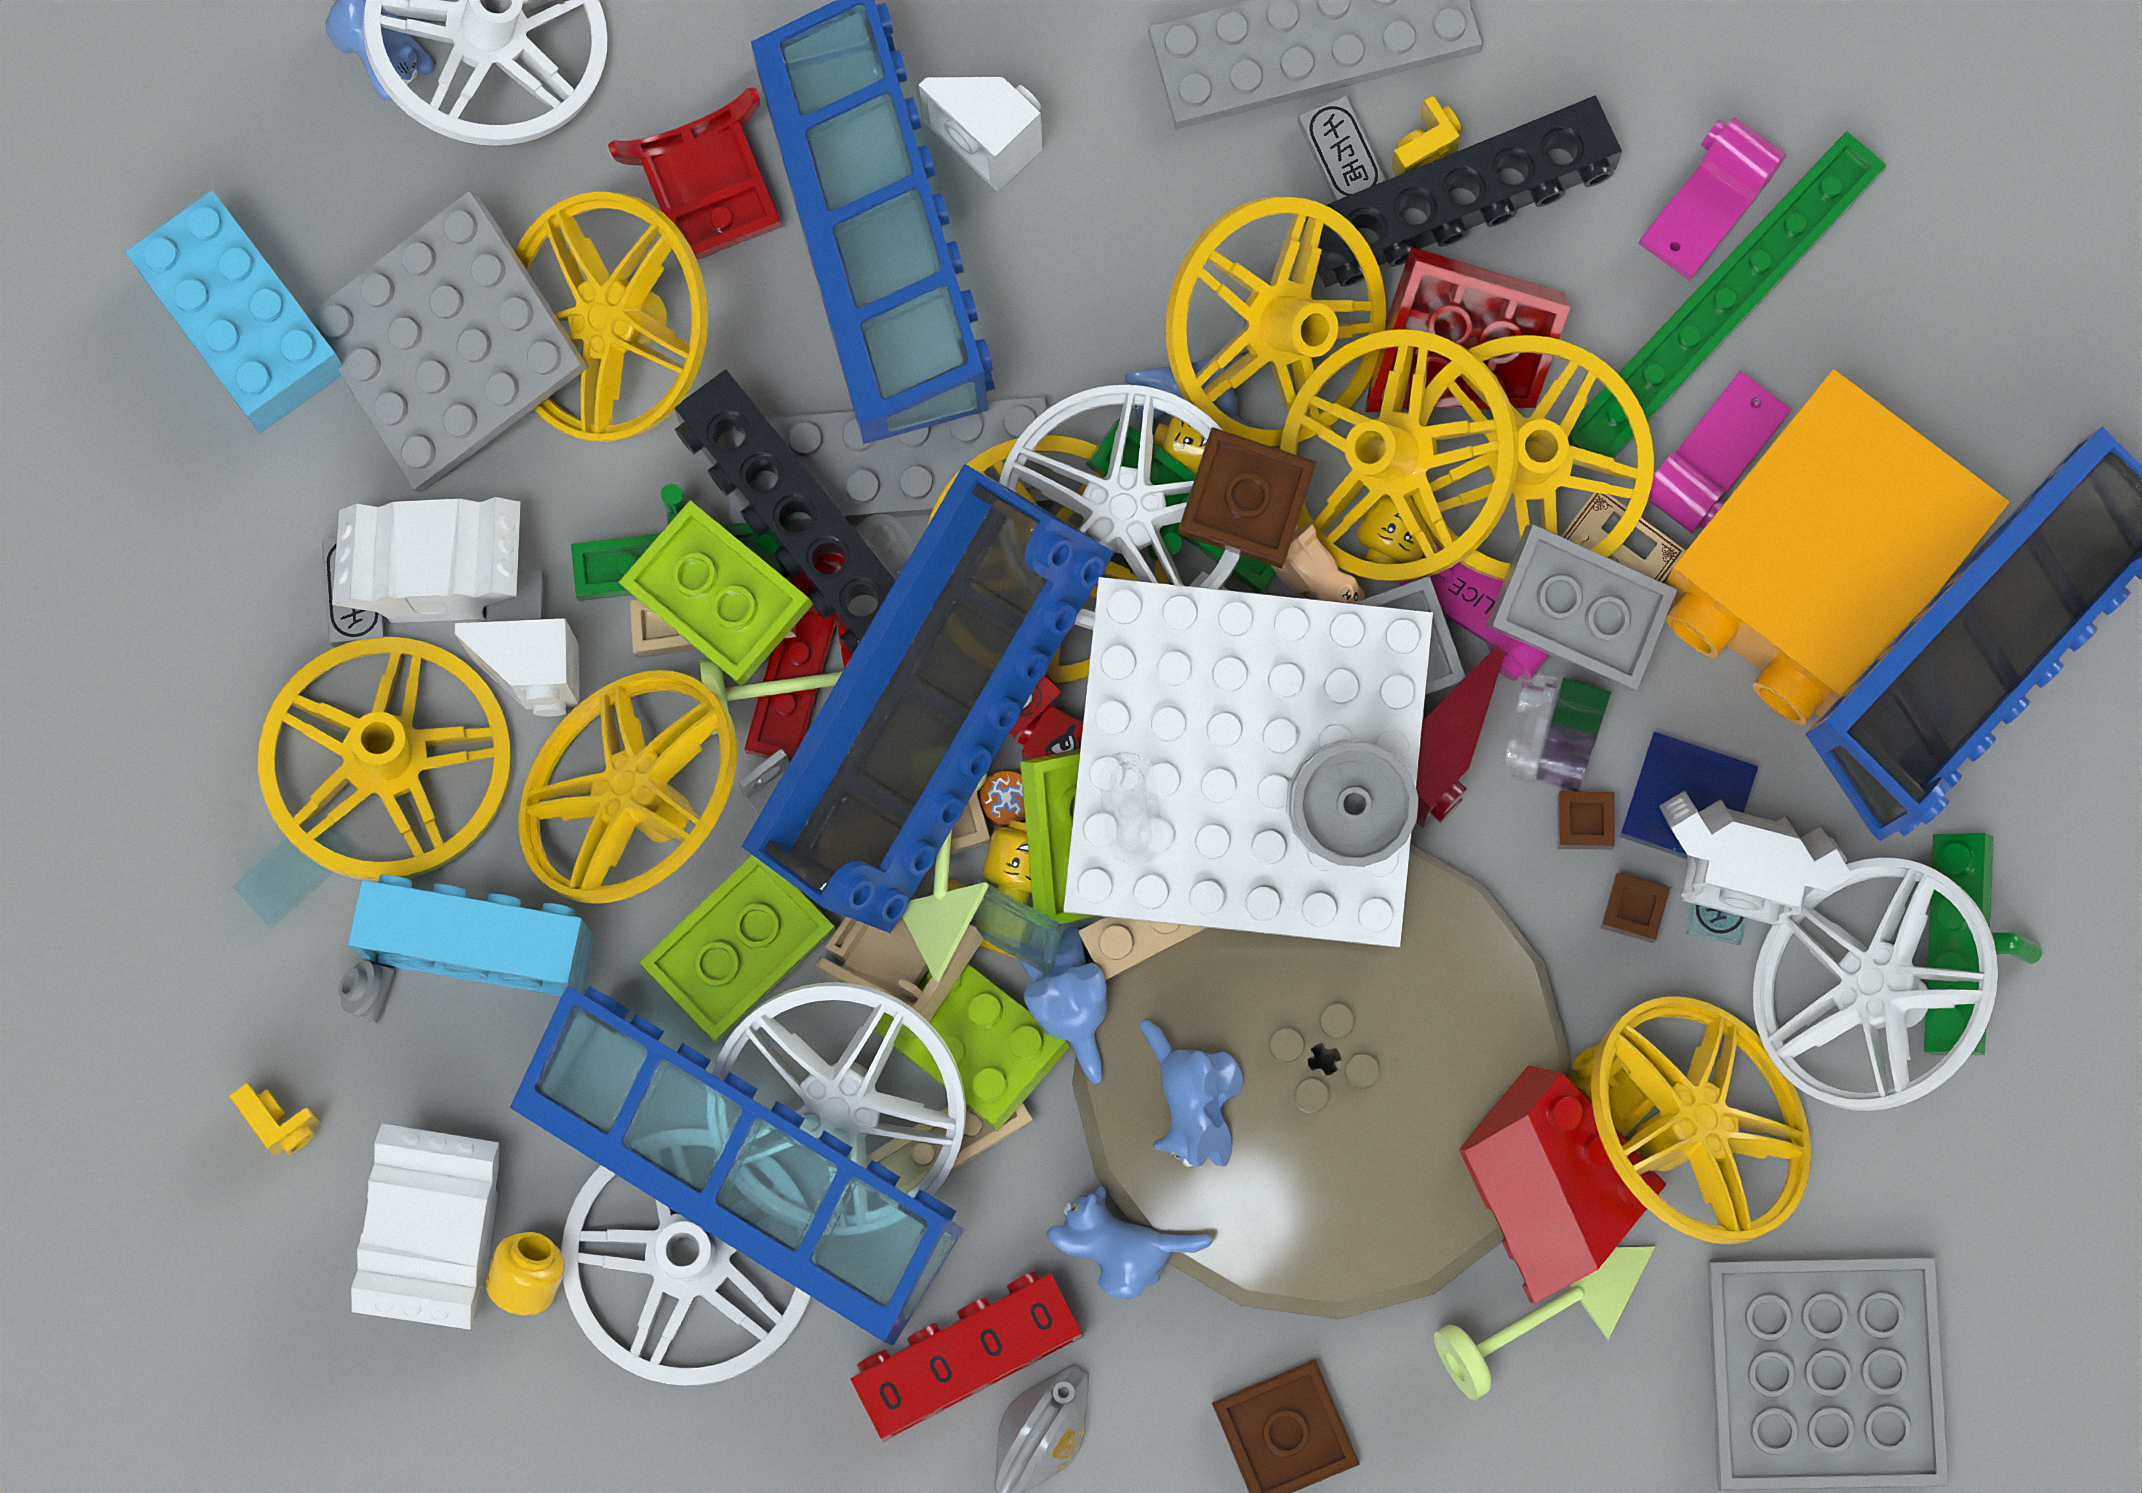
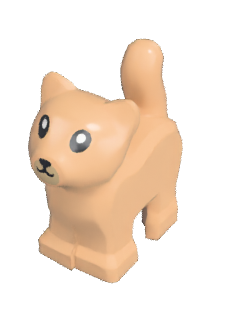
[1271,524,1365,604]

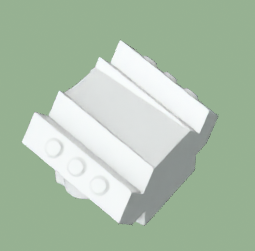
[332,497,520,623]
[1659,791,1853,925]
[351,1123,499,1330]

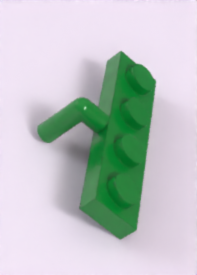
[1085,419,1276,593]
[571,484,789,601]
[1924,833,2042,1055]

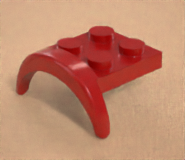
[608,87,781,260]

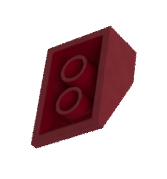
[1416,645,1506,828]

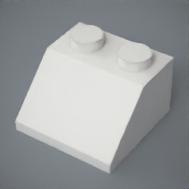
[919,77,1043,192]
[455,619,580,717]

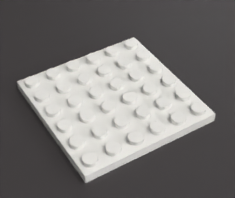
[1063,577,1433,948]

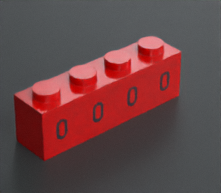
[850,1271,1083,1442]

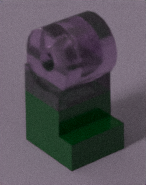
[1535,678,1611,791]

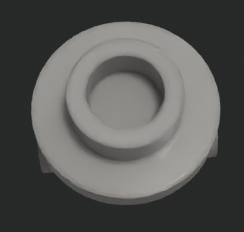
[339,961,395,1023]

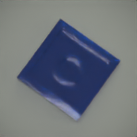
[1619,732,1758,859]

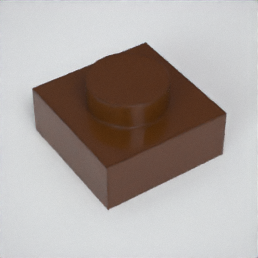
[1557,791,1615,850]
[1600,872,1670,943]

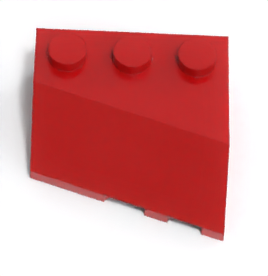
[1364,247,1570,413]
[1459,1065,1667,1304]

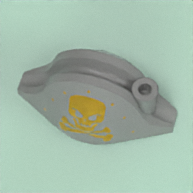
[994,1365,1089,1493]

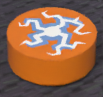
[980,771,1026,827]

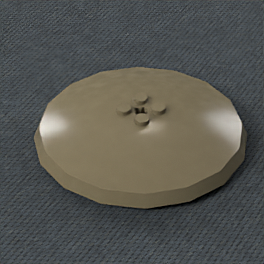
[1072,844,1570,1320]

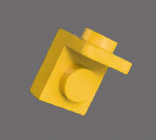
[1392,95,1462,176]
[1567,1043,1655,1137]
[229,1083,321,1156]

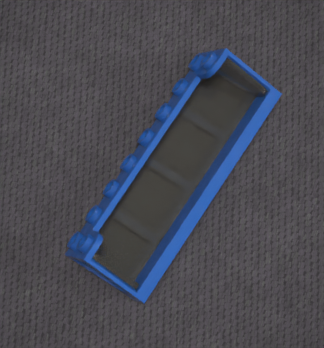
[1805,427,2142,841]
[741,463,1114,934]

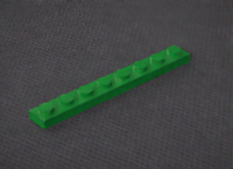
[1568,131,1887,473]

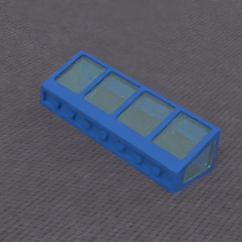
[751,0,995,444]
[510,985,964,1345]

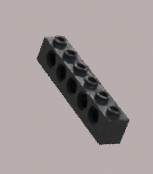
[1301,95,1622,288]
[674,369,896,655]

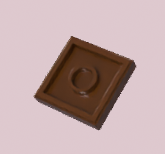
[1177,427,1317,569]
[1212,1359,1360,1493]

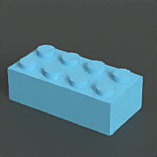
[125,190,343,434]
[348,874,594,997]

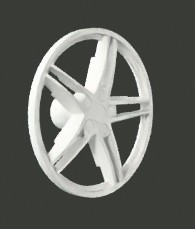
[363,0,607,146]
[999,385,1241,630]
[1753,858,1998,1111]
[708,982,966,1235]
[561,1128,818,1386]

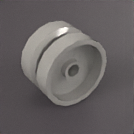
[1286,741,1418,867]

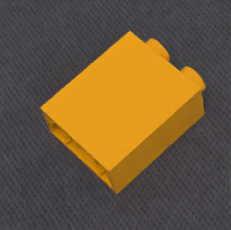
[1665,369,2010,726]

